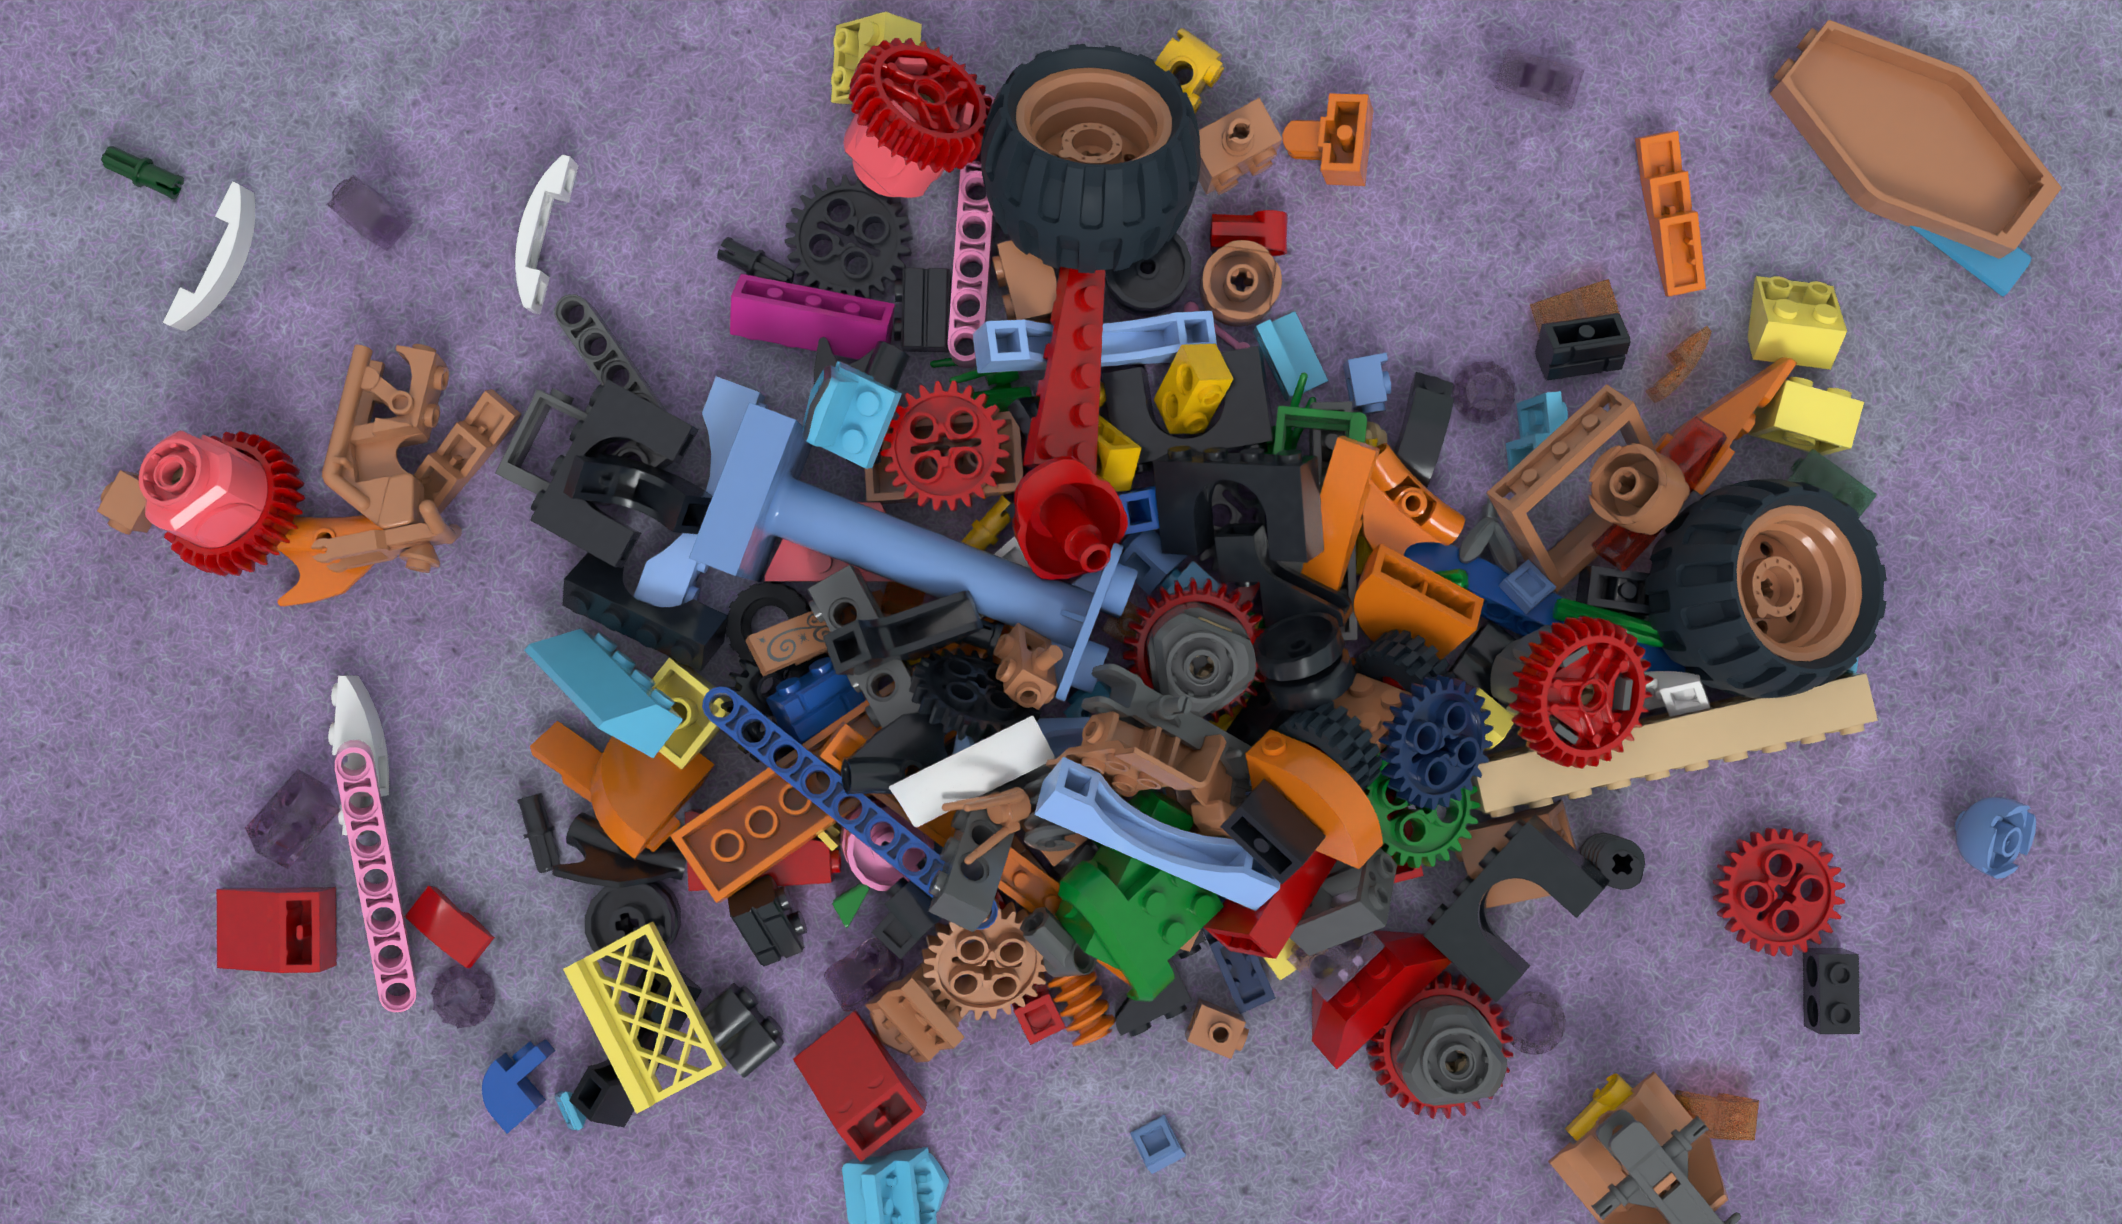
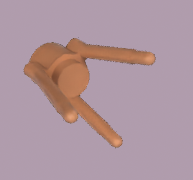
[942,787,1031,865]

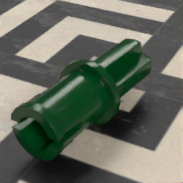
[101,146,184,200]

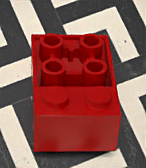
[216,887,337,973]
[793,1010,927,1162]

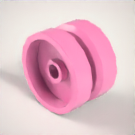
[840,796,934,891]

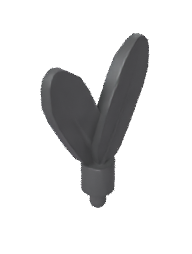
[1458,498,1517,574]

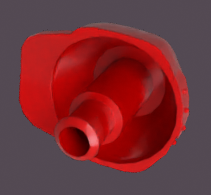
[1012,456,1128,580]

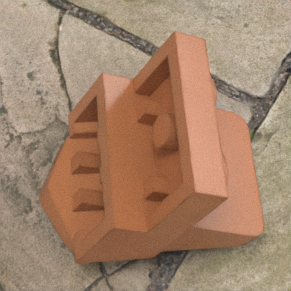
[865,961,970,1063]

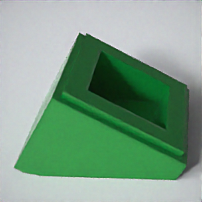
[832,882,871,928]

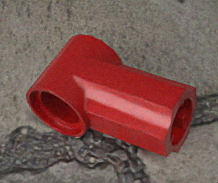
[1210,210,1288,256]

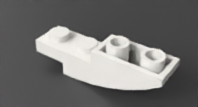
[328,675,389,836]

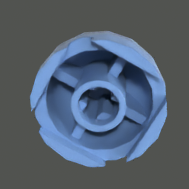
[1955,797,2036,879]

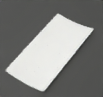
[889,716,1055,827]

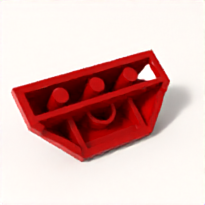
[1312,930,1452,1069]

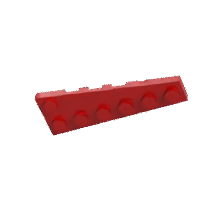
[1023,267,1105,474]

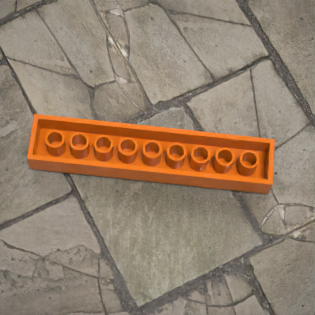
[670,617,1029,903]

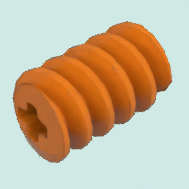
[1045,971,1116,1047]

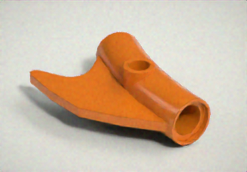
[1361,443,1465,556]
[277,515,383,607]

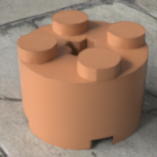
[1199,240,1282,327]
[1588,443,1690,535]

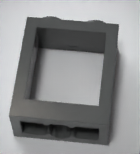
[495,388,608,494]
[1289,848,1397,956]

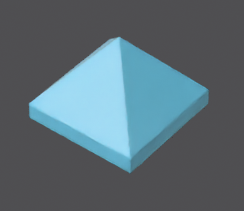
[554,1091,586,1131]

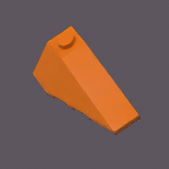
[1654,357,1797,495]

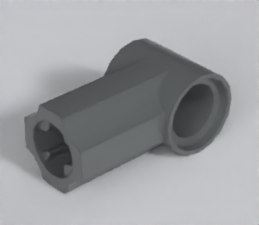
[1020,907,1097,977]

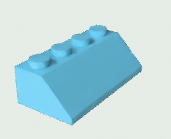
[524,629,683,758]

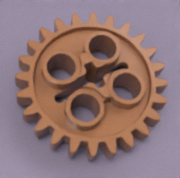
[921,899,1047,1020]

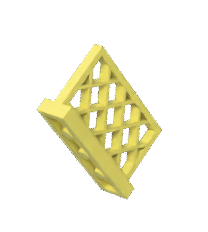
[563,922,727,1114]

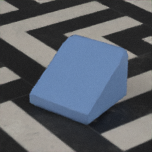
[1130,1115,1186,1174]

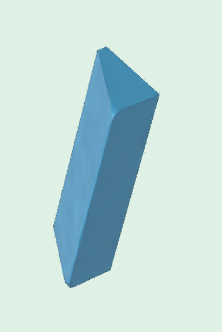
[1910,225,2032,297]

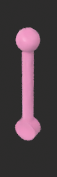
[1183,301,1250,350]

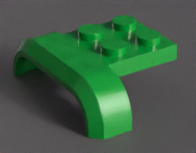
[1058,860,1224,1002]

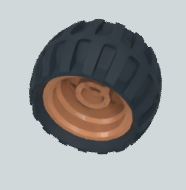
[981,44,1201,273]
[1645,479,1887,698]

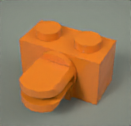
[1282,93,1374,186]

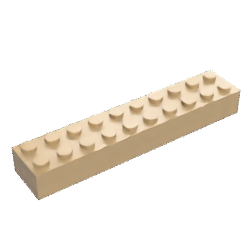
[1470,673,1878,817]

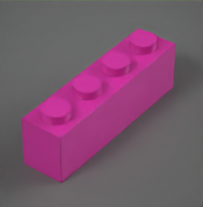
[730,274,895,360]

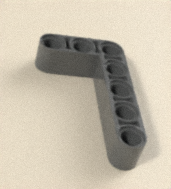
[554,294,674,506]

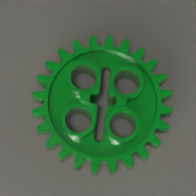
[1363,746,1481,868]

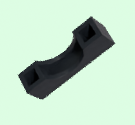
[562,553,728,671]
[569,965,702,1128]

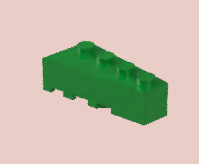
[1055,789,1194,971]

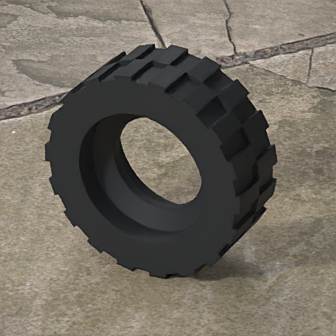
[725,582,812,663]

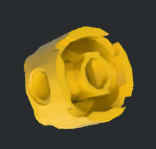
[1155,28,1225,114]

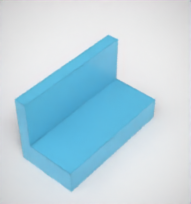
[1253,311,1328,401]

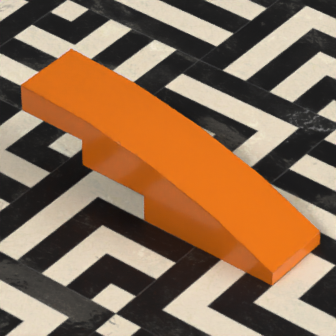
[1635,130,1706,297]
[1301,435,1380,591]
[530,721,680,852]

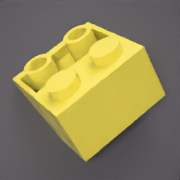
[831,12,922,104]
[1748,276,1847,370]

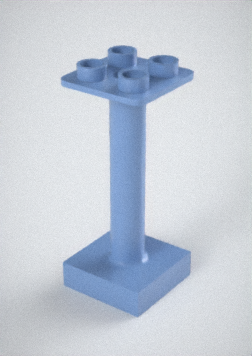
[689,402,1138,702]

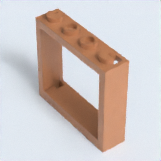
[1486,384,1657,593]

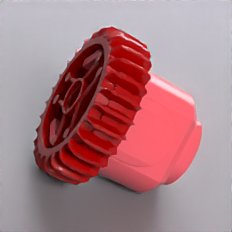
[844,38,992,198]
[139,430,306,577]

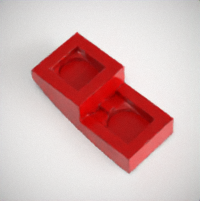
[404,886,495,968]

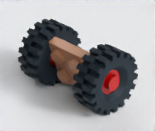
[1277,629,1455,791]

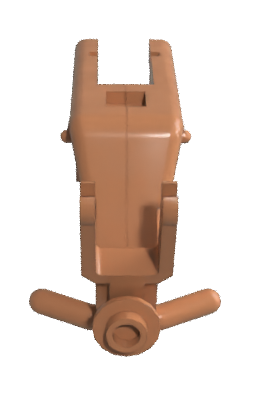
[311,344,462,573]

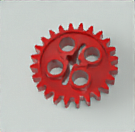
[880,381,1011,512]
[1713,828,1846,957]

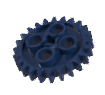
[1378,675,1493,810]

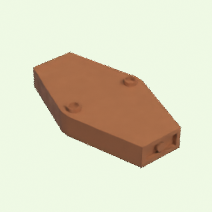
[1770,20,2062,259]

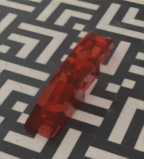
[1591,416,1727,572]

